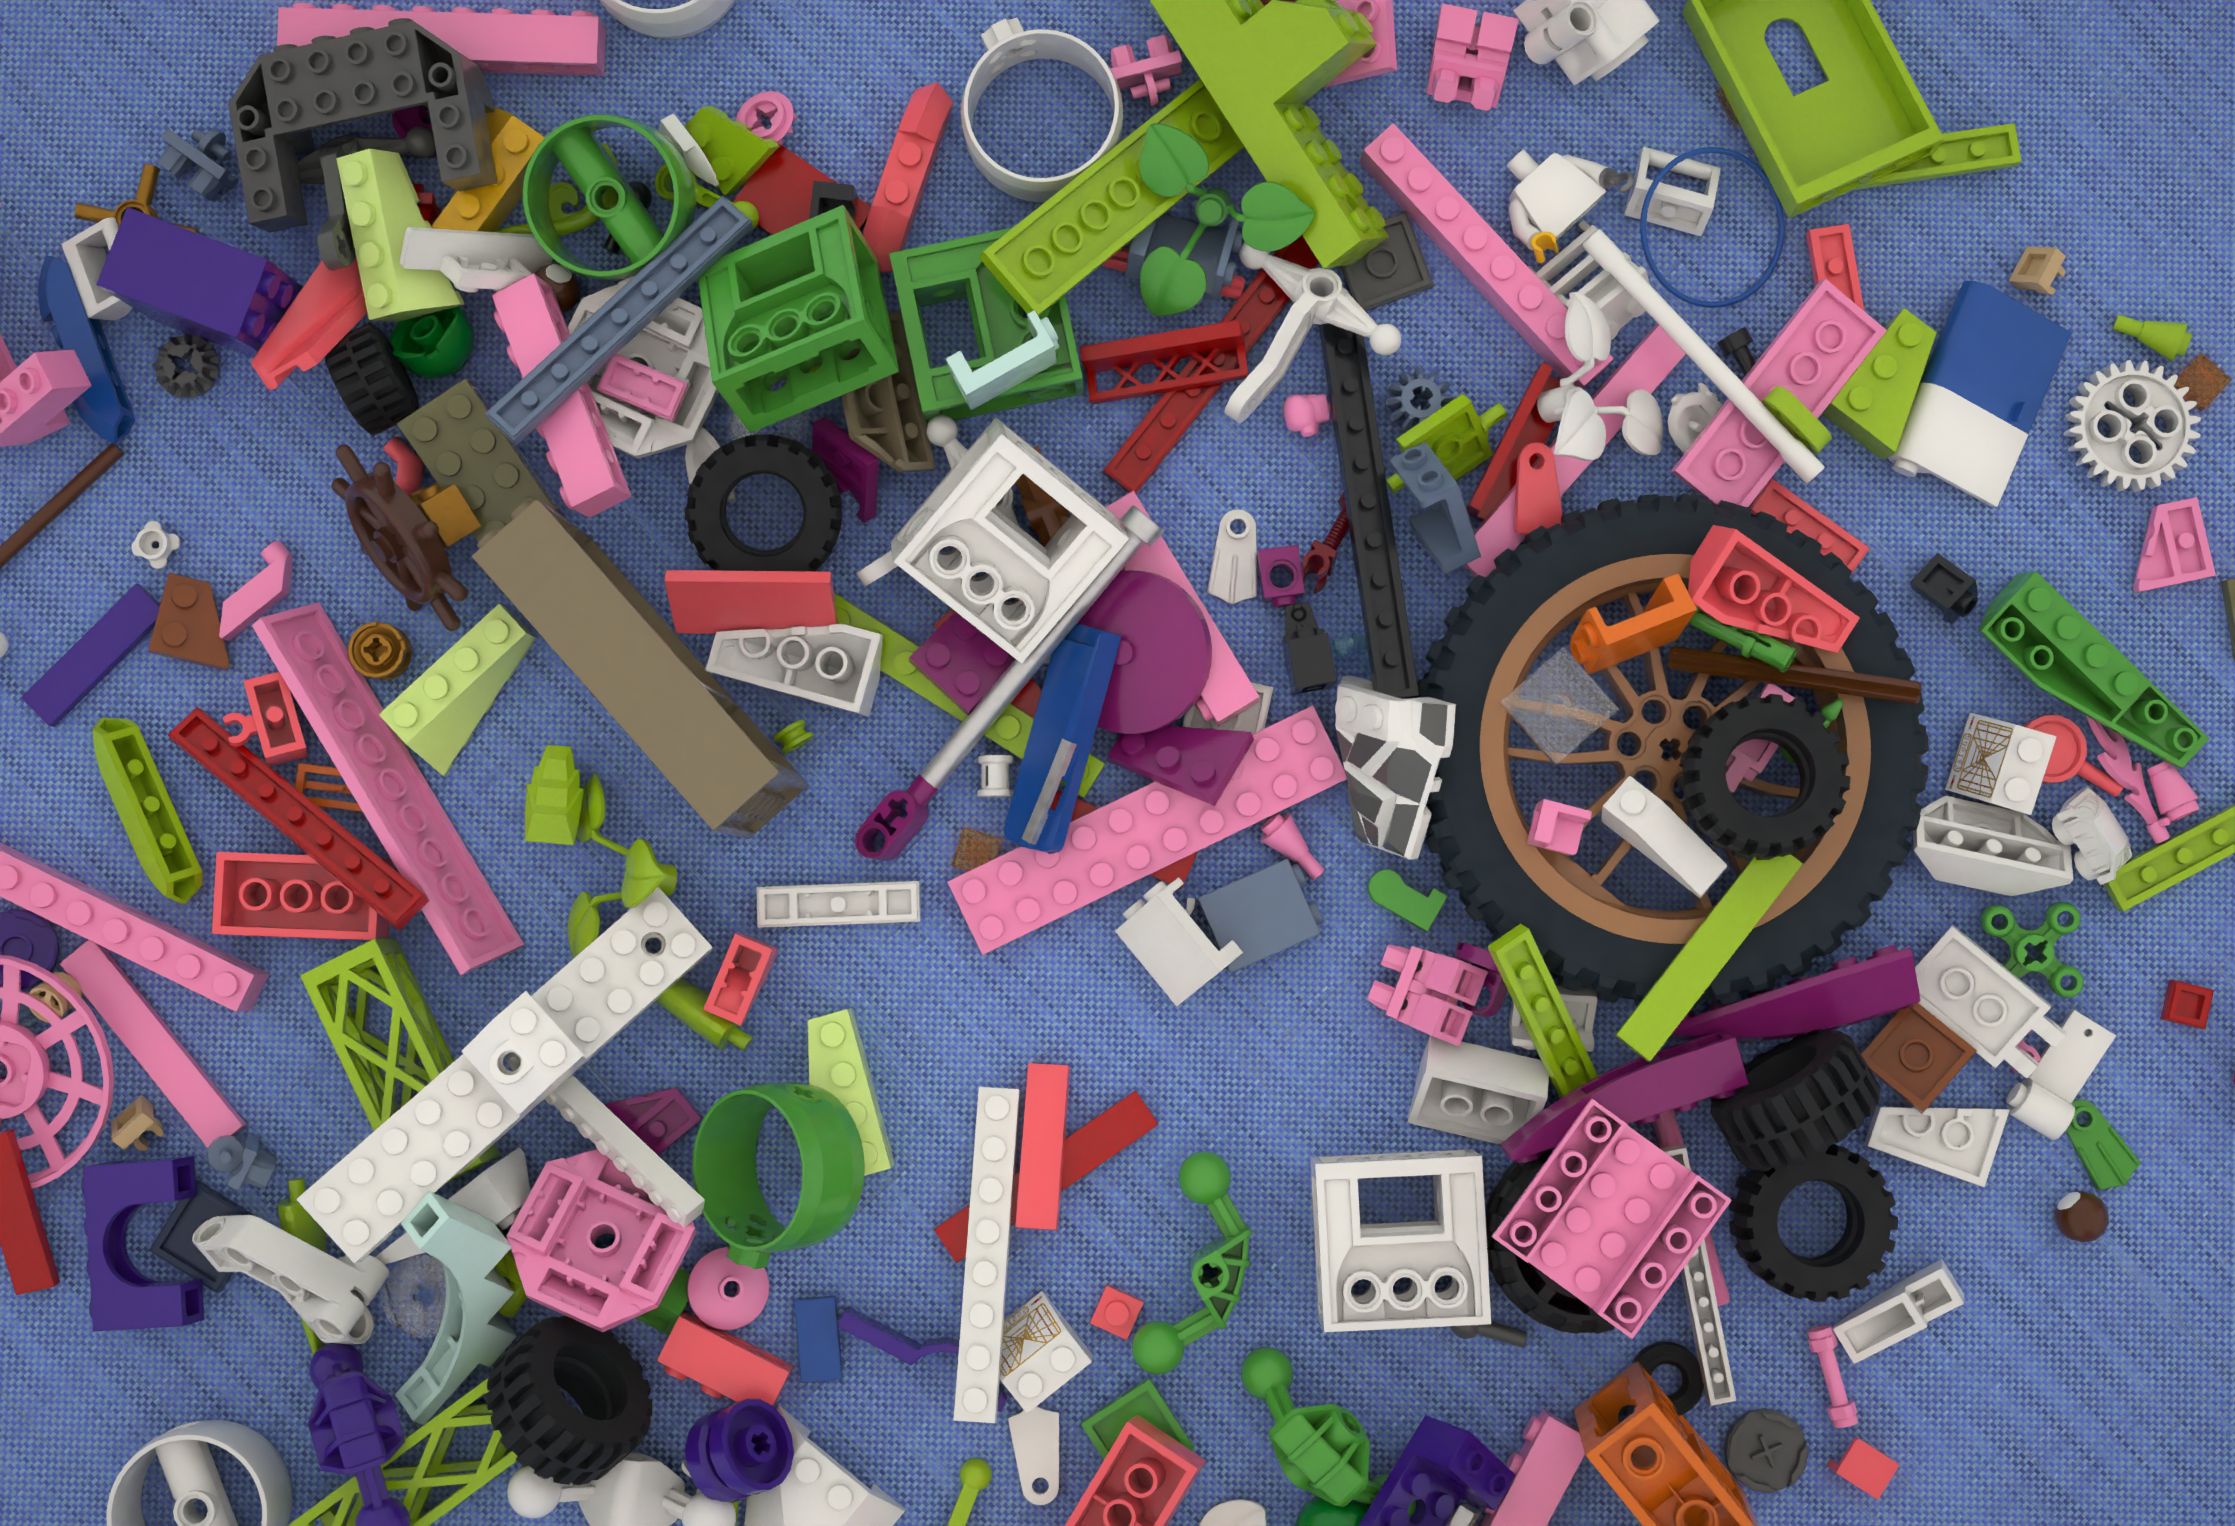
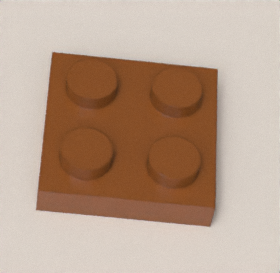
[1861,1003,1977,1114]

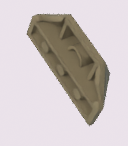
[841,312,936,473]

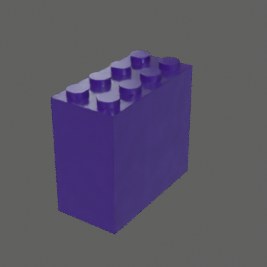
[96,207,303,358]

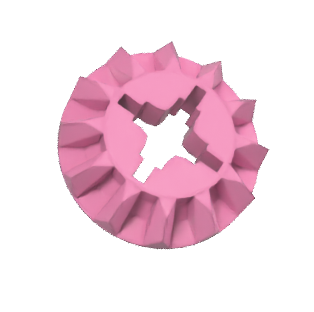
[735,91,797,146]

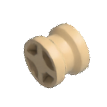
[29,972,82,1023]

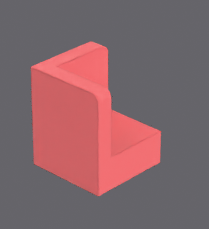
[1826,1438,1900,1500]

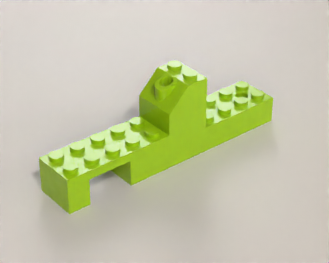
[1150,0,1389,269]

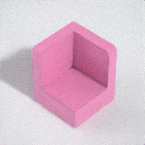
[1526,799,1592,856]

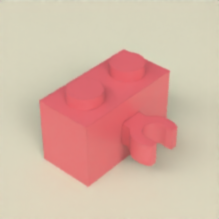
[223,672,308,767]

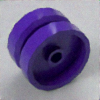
[685,1399,794,1503]

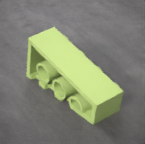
[808,1008,895,1176]

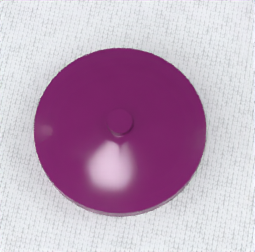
[1077,570,1212,734]

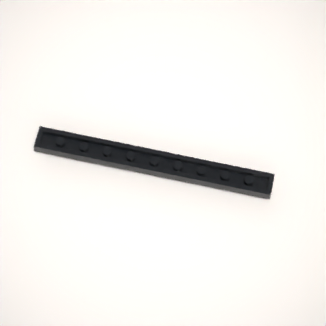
[1318,323,1419,699]

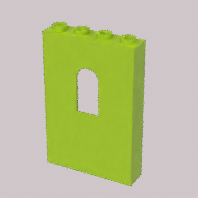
[1682,0,1944,219]

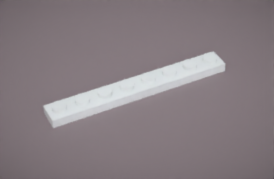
[953,1087,1021,1423]

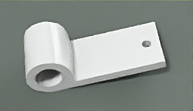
[2006,1009,2116,1140]

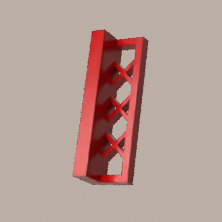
[1080,320,1249,405]
[1466,362,1560,522]

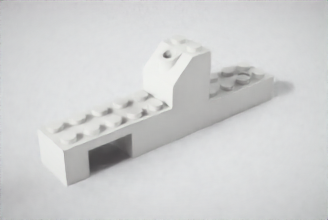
[296,887,713,1263]

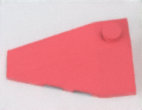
[1688,525,1860,653]

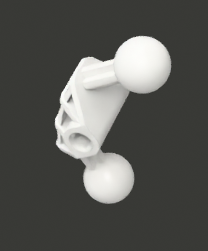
[507,1452,736,1526]

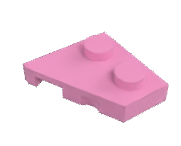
[2133,497,2216,593]

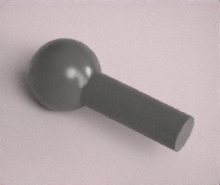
[1450,1321,1528,1348]

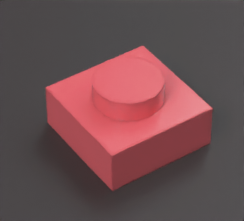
[1090,1284,1144,1340]

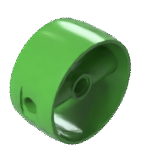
[523,114,696,281]

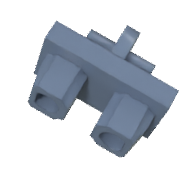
[157,128,239,201]
[207,1133,277,1190]

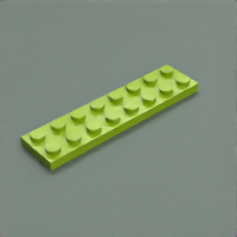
[979,79,1245,317]

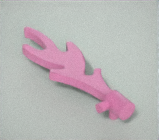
[2086,716,2171,844]

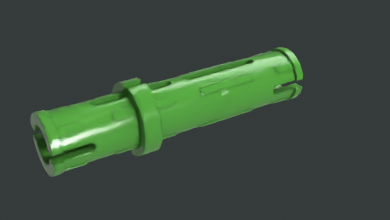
[1688,607,1797,673]

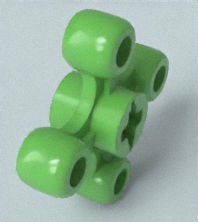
[1979,901,2084,998]

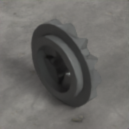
[152,333,219,398]

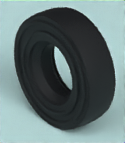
[1632,1342,1704,1416]

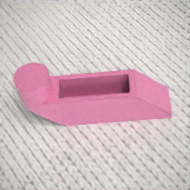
[219,540,292,641]

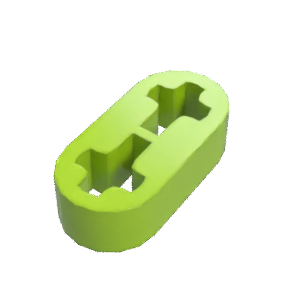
[1762,386,1832,455]

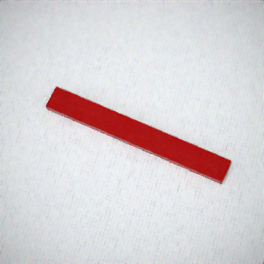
[1103,235,1320,494]
[168,707,429,931]

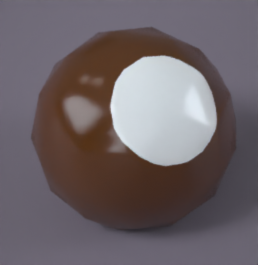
[534,264,580,313]
[2055,1191,2109,1242]

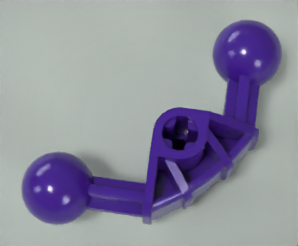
[308,1343,411,1526]

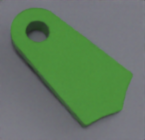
[2065,1100,2141,1190]

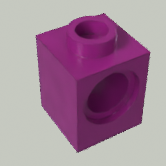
[1257,545,1305,608]

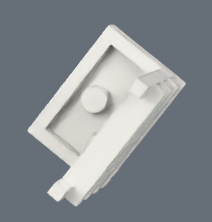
[1528,220,1650,340]

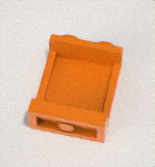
[1570,573,1697,675]

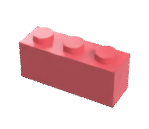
[657,1311,794,1406]

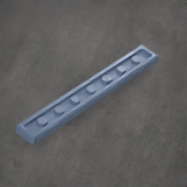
[485,196,753,446]

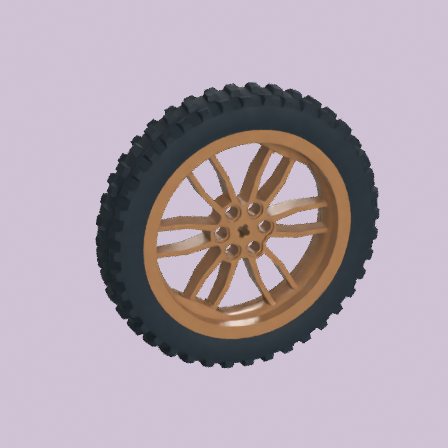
[1417,494,1929,1008]

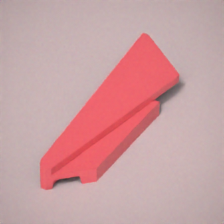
[251,257,367,390]

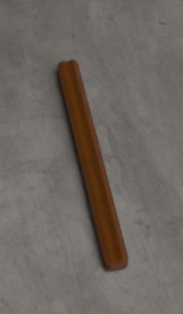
[1668,646,1921,704]

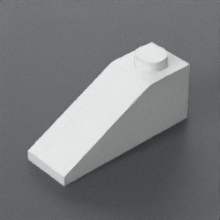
[1601,776,1727,898]

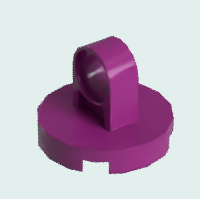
[1453,942,1508,1018]

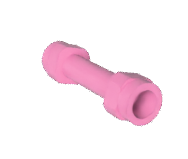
[1807,1325,1858,1428]

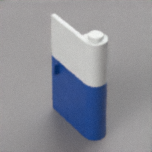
[1888,281,2072,507]

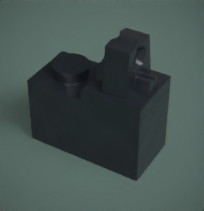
[1281,602,1337,695]

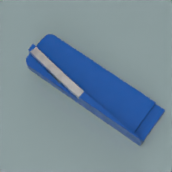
[1004,624,1122,854]

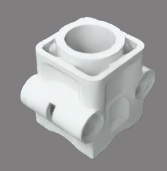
[1513,0,1660,86]

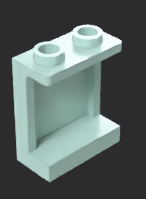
[945,310,1060,410]

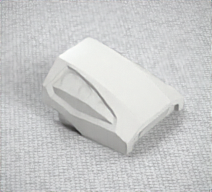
[2052,786,2132,885]

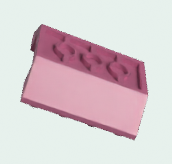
[1492,1098,1732,1339]

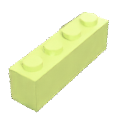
[336,149,465,322]
[379,604,537,776]

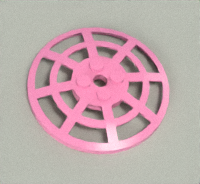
[0,955,114,1189]

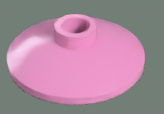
[687,1247,769,1330]

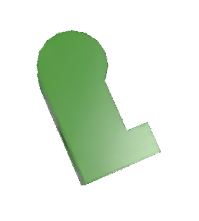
[1367,870,1448,932]

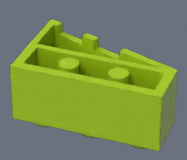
[1822,308,1937,460]

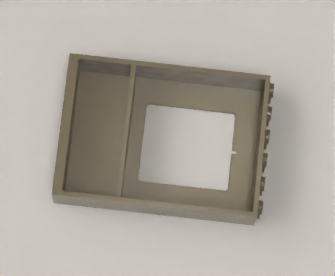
[472,499,810,839]

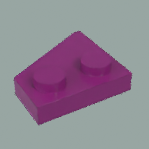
[812,417,879,523]
[604,1087,703,1156]

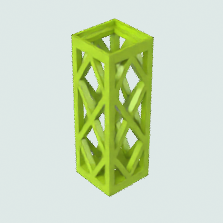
[300,938,500,1183]
[289,1378,518,1526]

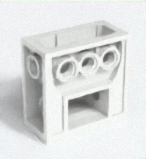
[891,418,1129,664]
[1310,1149,1491,1332]

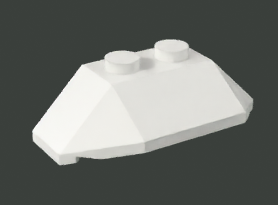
[1913,796,2074,896]

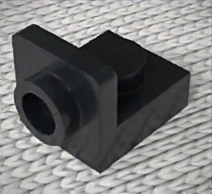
[1910,553,1978,624]

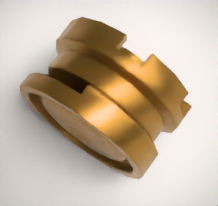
[348,621,413,681]

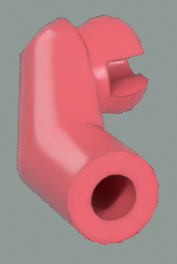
[384,436,424,495]

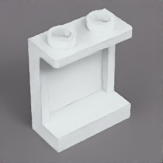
[1115,877,1243,1006]

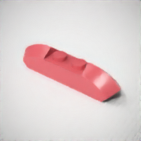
[862,82,953,272]

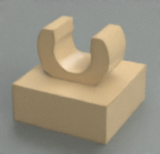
[2009,246,2066,295]
[111,1095,164,1152]

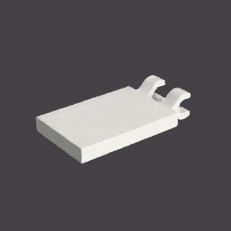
[1915,925,2066,1078]

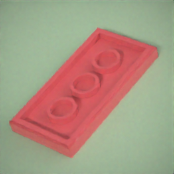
[664,570,839,634]

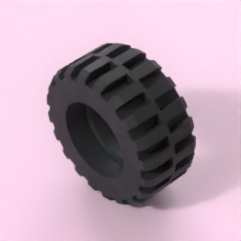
[685,434,843,571]
[1678,694,1851,860]
[1711,1029,1880,1171]
[1729,1144,1898,1302]
[487,1316,652,1485]

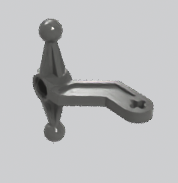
[297,126,436,271]

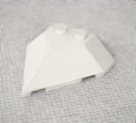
[744,1405,906,1526]

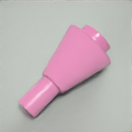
[1260,813,1325,880]

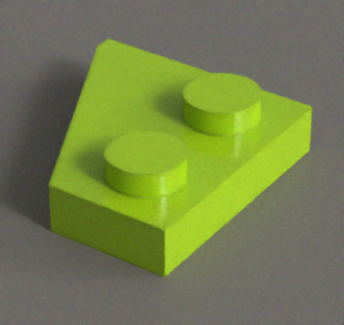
[684,106,780,196]

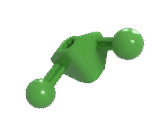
[1132,1151,1252,1375]
[1241,1347,1416,1517]

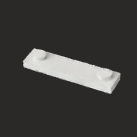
[756,881,921,928]

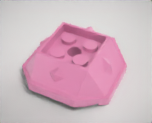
[506,1149,697,1332]

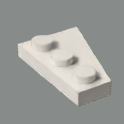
[1864,1107,2010,1187]

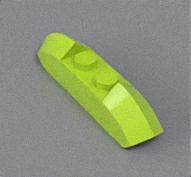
[92,717,203,905]

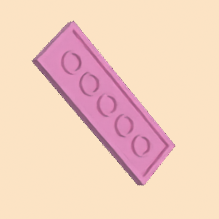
[1671,279,1887,508]

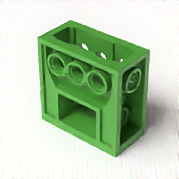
[698,205,899,433]
[889,227,1084,424]

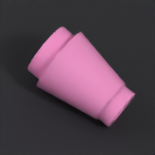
[2147,761,2200,823]

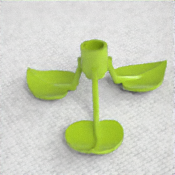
[567,773,677,958]

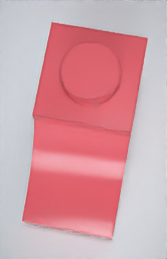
[703,933,779,1025]

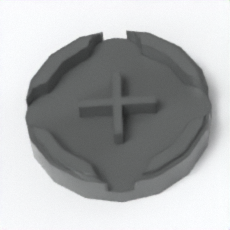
[1723,1408,1809,1493]

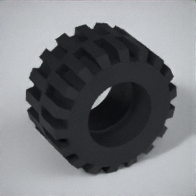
[325,323,419,436]

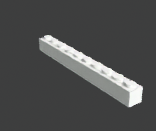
[508,1053,705,1228]
[1660,1144,1736,1406]

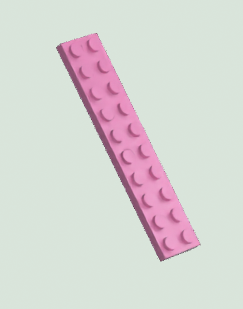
[252,602,524,976]
[948,705,1347,955]

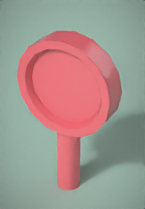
[2023,715,2124,797]

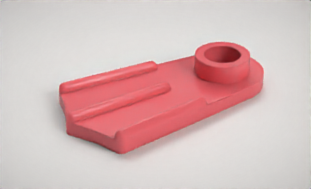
[1514,443,1563,535]

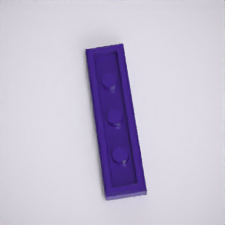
[21,584,160,727]

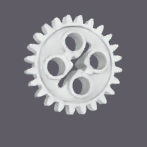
[2064,360,2201,492]

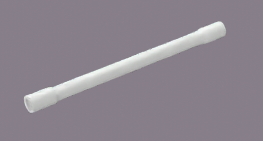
[1582,229,1825,484]

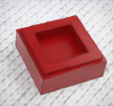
[2160,980,2214,1030]

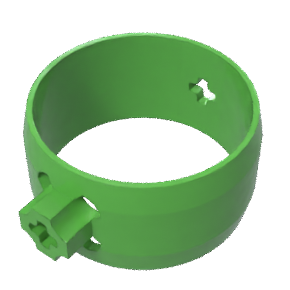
[693,1082,865,1269]

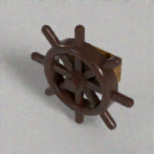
[331,445,481,631]

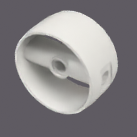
[106,1420,292,1526]

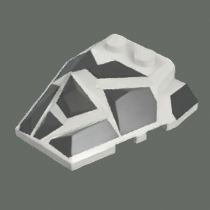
[1335,675,1456,860]

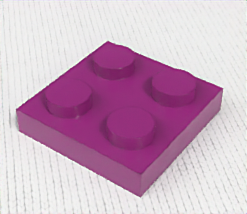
[909,611,1015,715]

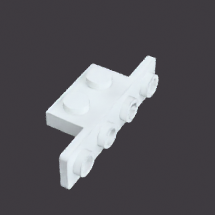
[400,227,553,293]

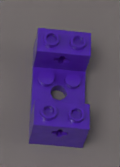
[1358,1415,1516,1526]

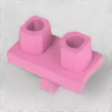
[1110,34,1182,107]

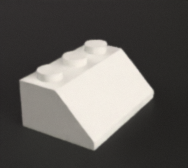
[1407,1035,1549,1145]

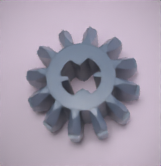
[1385,367,1454,433]

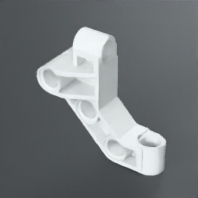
[192,1215,389,1344]

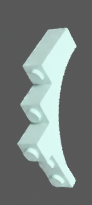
[395,1191,517,1425]

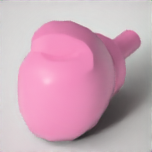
[1283,394,1331,437]

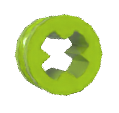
[773,719,814,755]

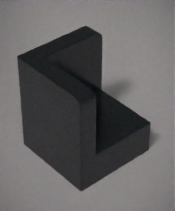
[809,181,858,222]

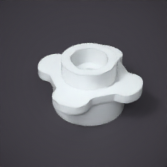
[131,521,180,569]

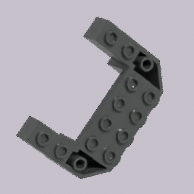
[228,18,498,233]

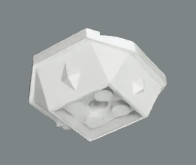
[568,276,719,459]

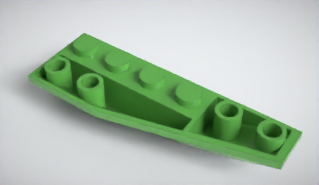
[1978,571,2209,768]

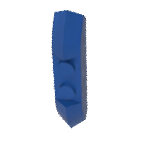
[38,255,135,444]

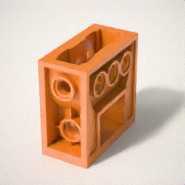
[1573,1362,1759,1526]

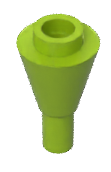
[2112,314,2192,362]

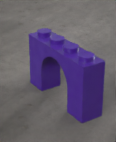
[81,1156,205,1332]

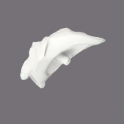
[1667,383,1723,454]

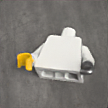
[1506,149,1635,263]

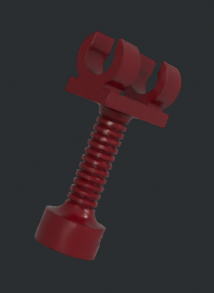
[1302,491,1349,594]

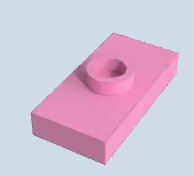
[596,354,689,423]

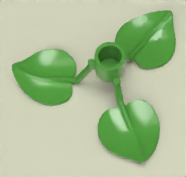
[1140,123,1315,317]

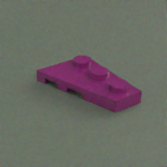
[1108,726,1254,806]

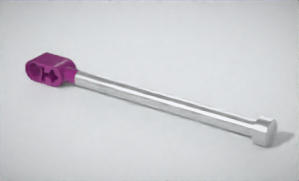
[855,505,1164,861]

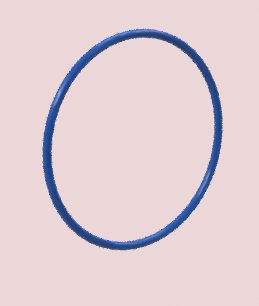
[1640,147,1785,308]

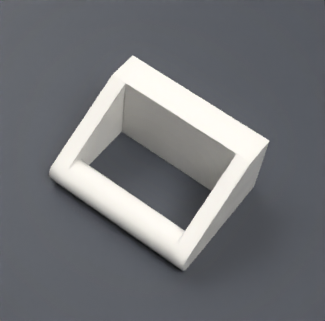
[1624,146,1721,236]
[61,217,133,321]

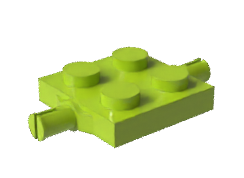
[1386,394,1508,494]

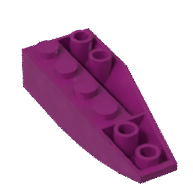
[1668,945,1921,1042]
[1500,1030,1749,1163]

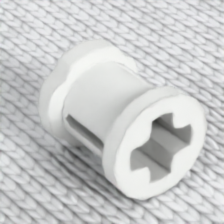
[977,755,1014,798]

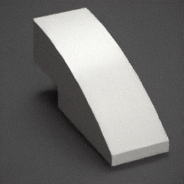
[1832,1259,1964,1364]

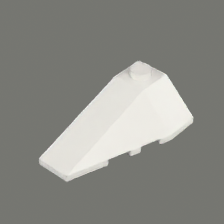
[705,624,883,717]
[375,1147,531,1265]

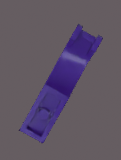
[837,1306,1008,1412]

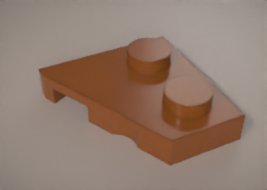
[148,573,229,671]

